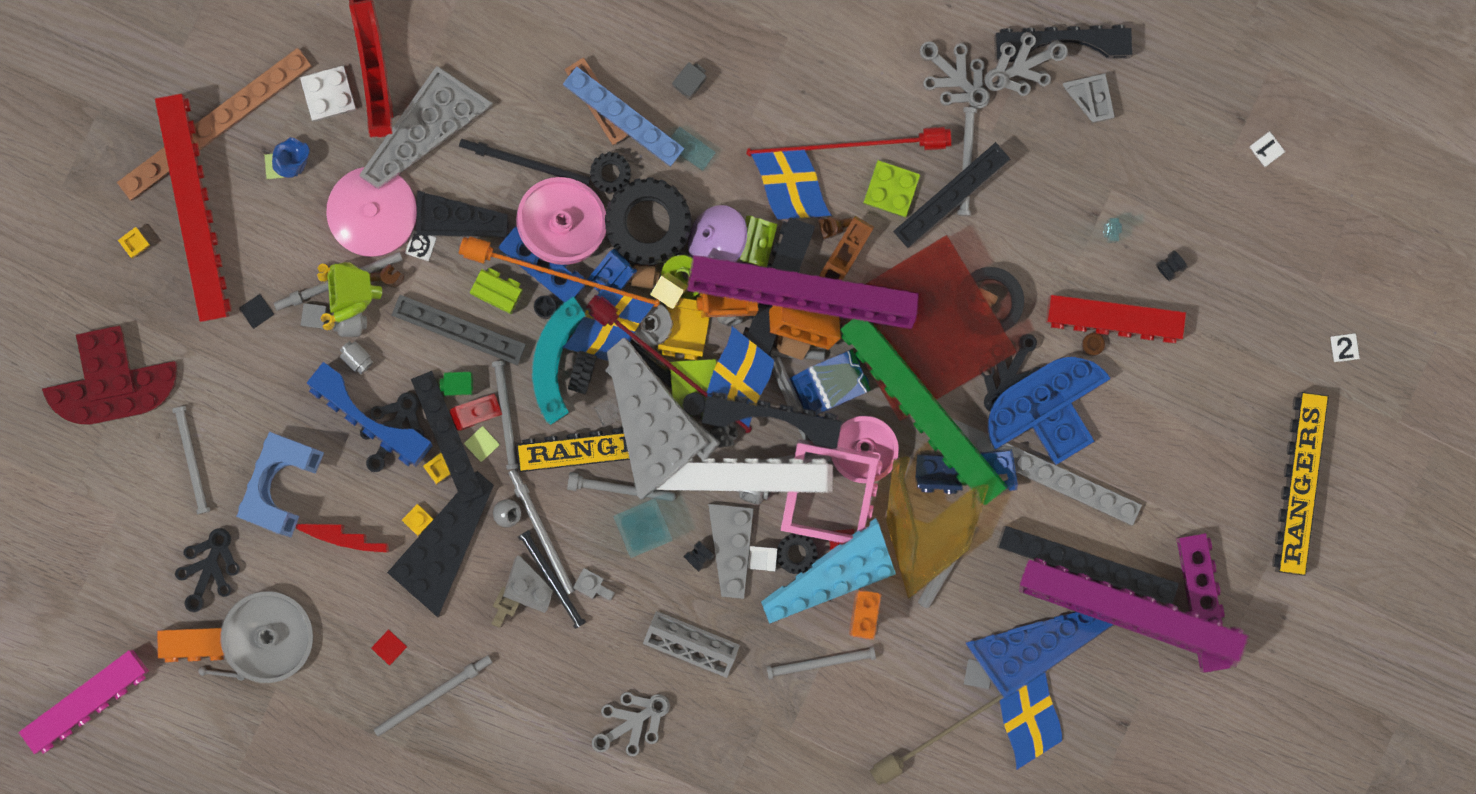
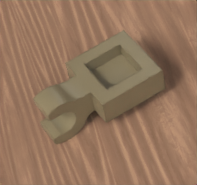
[491,587,520,628]

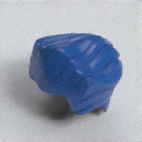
[272,137,309,178]

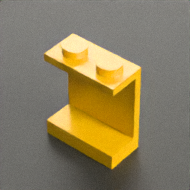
[658,298,709,361]

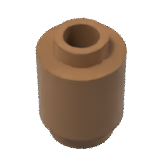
[628,264,660,289]

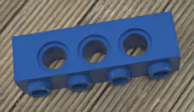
[498,227,586,303]

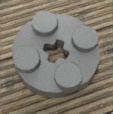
[632,304,673,347]

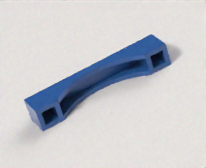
[307,362,433,467]

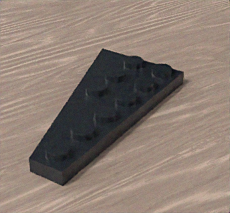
[387,470,494,617]

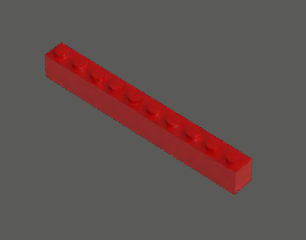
[155,93,232,322]

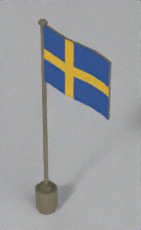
[869,670,1062,785]

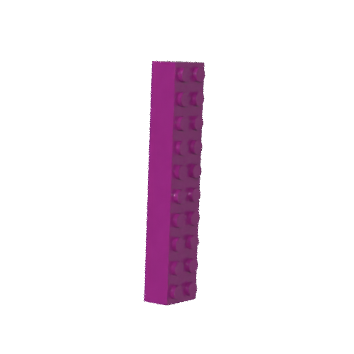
[1019,558,1248,668]

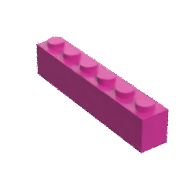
[18,650,149,754]

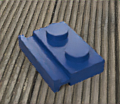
[587,248,637,292]

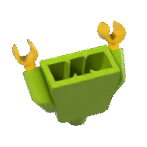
[317,262,382,330]

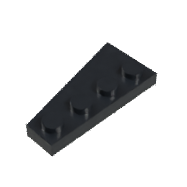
[416,190,508,238]

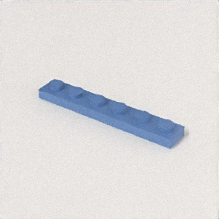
[563,66,684,167]

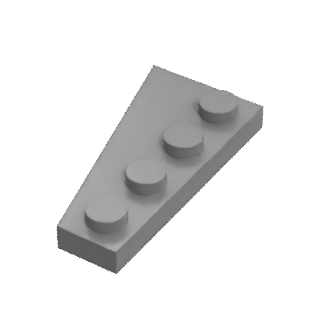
[708,504,753,599]

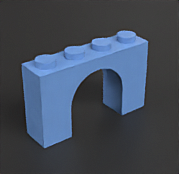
[237,432,324,537]

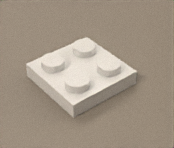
[300,66,356,122]

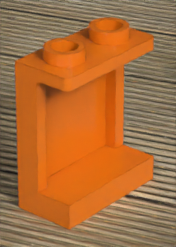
[696,293,758,318]
[849,590,881,639]

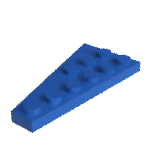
[966,612,1114,699]

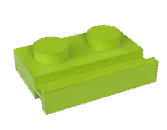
[738,215,777,268]

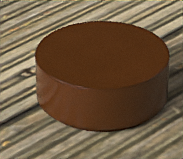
[1082,333,1105,356]

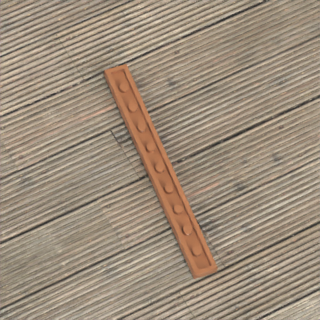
[117,48,312,201]

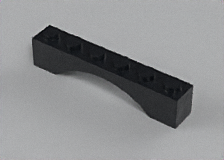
[994,25,1132,63]
[702,391,842,449]

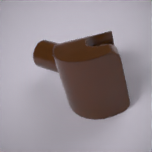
[818,216,853,240]
[369,264,405,287]

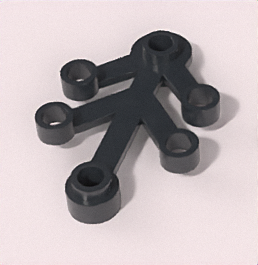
[980,334,1040,412]
[360,392,425,472]
[175,528,240,612]

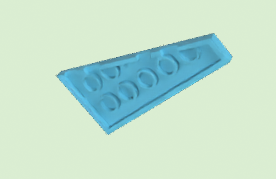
[761,518,896,624]

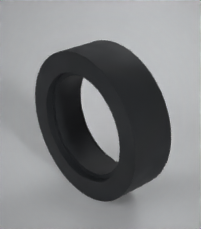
[955,267,1024,336]

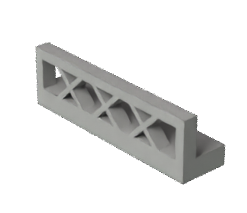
[643,611,740,678]

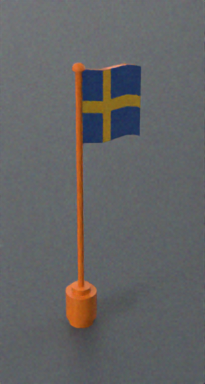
[459,236,659,361]

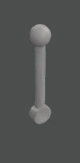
[198,667,245,681]

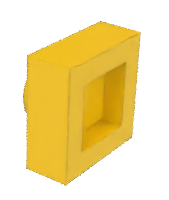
[118,227,151,259]
[423,453,450,485]
[402,504,434,536]

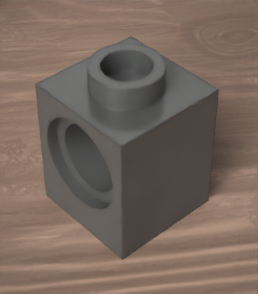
[672,62,707,100]

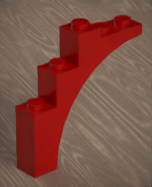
[349,0,393,138]

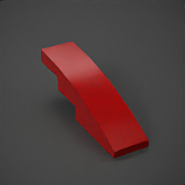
[296,524,389,553]

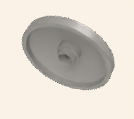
[220,592,313,683]

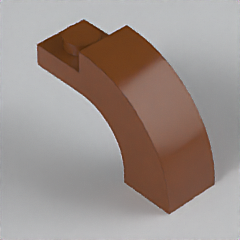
[819,216,874,281]

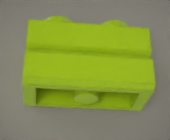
[470,268,523,314]

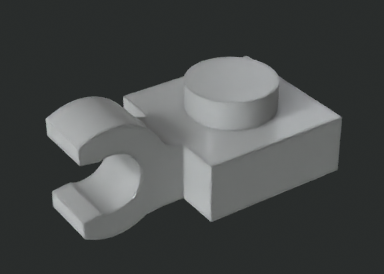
[573,568,615,601]

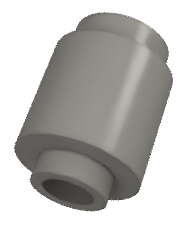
[340,341,373,374]

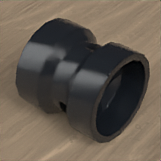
[1156,250,1188,282]
[534,295,557,319]
[683,541,714,572]

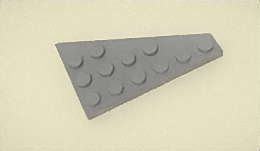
[607,338,709,500]

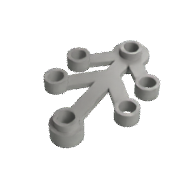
[985,32,1068,96]
[920,42,990,109]
[592,692,670,756]

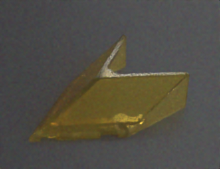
[886,456,988,599]

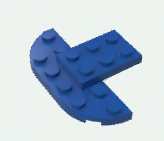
[988,357,1111,465]

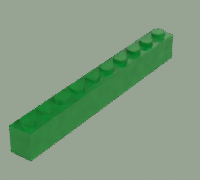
[840,319,1008,506]

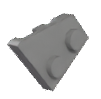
[1063,74,1115,123]
[503,555,553,613]

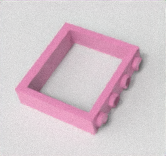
[781,439,882,543]

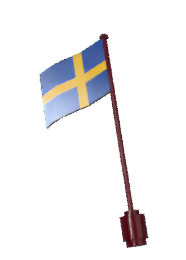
[585,294,774,433]

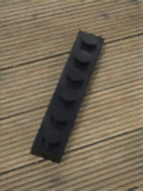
[893,142,1011,249]
[411,371,484,504]

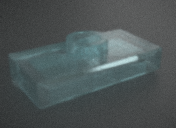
[671,126,716,171]

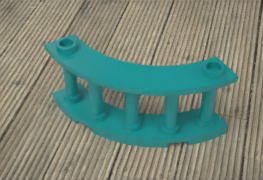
[532,297,586,425]

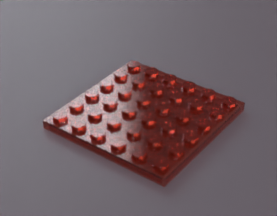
[839,235,1017,421]

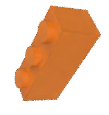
[769,305,841,350]
[157,628,224,662]

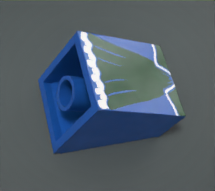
[790,350,871,415]

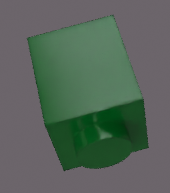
[440,372,473,396]

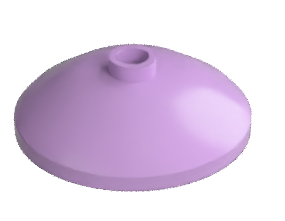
[688,205,747,262]

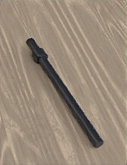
[459,138,591,186]

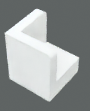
[748,546,777,571]

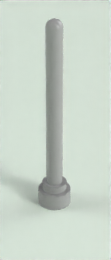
[567,472,676,501]

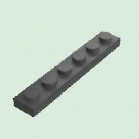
[392,295,526,366]

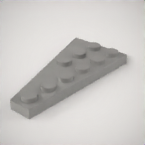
[359,66,493,189]

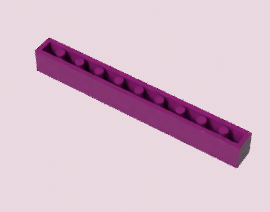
[687,255,918,329]

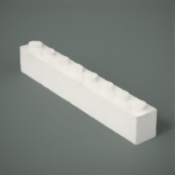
[655,458,833,492]

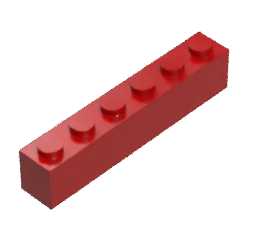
[1046,295,1186,344]

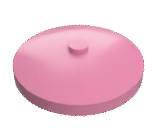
[327,167,417,257]
[516,177,606,265]

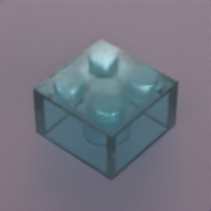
[613,499,673,558]

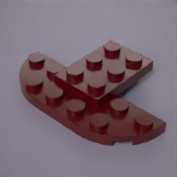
[42,325,177,425]

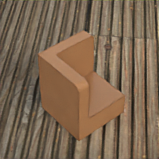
[774,335,811,360]

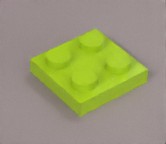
[863,160,920,218]

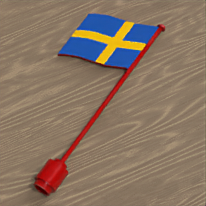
[746,127,951,220]

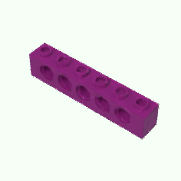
[1176,533,1231,673]

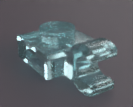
[1103,218,1122,243]

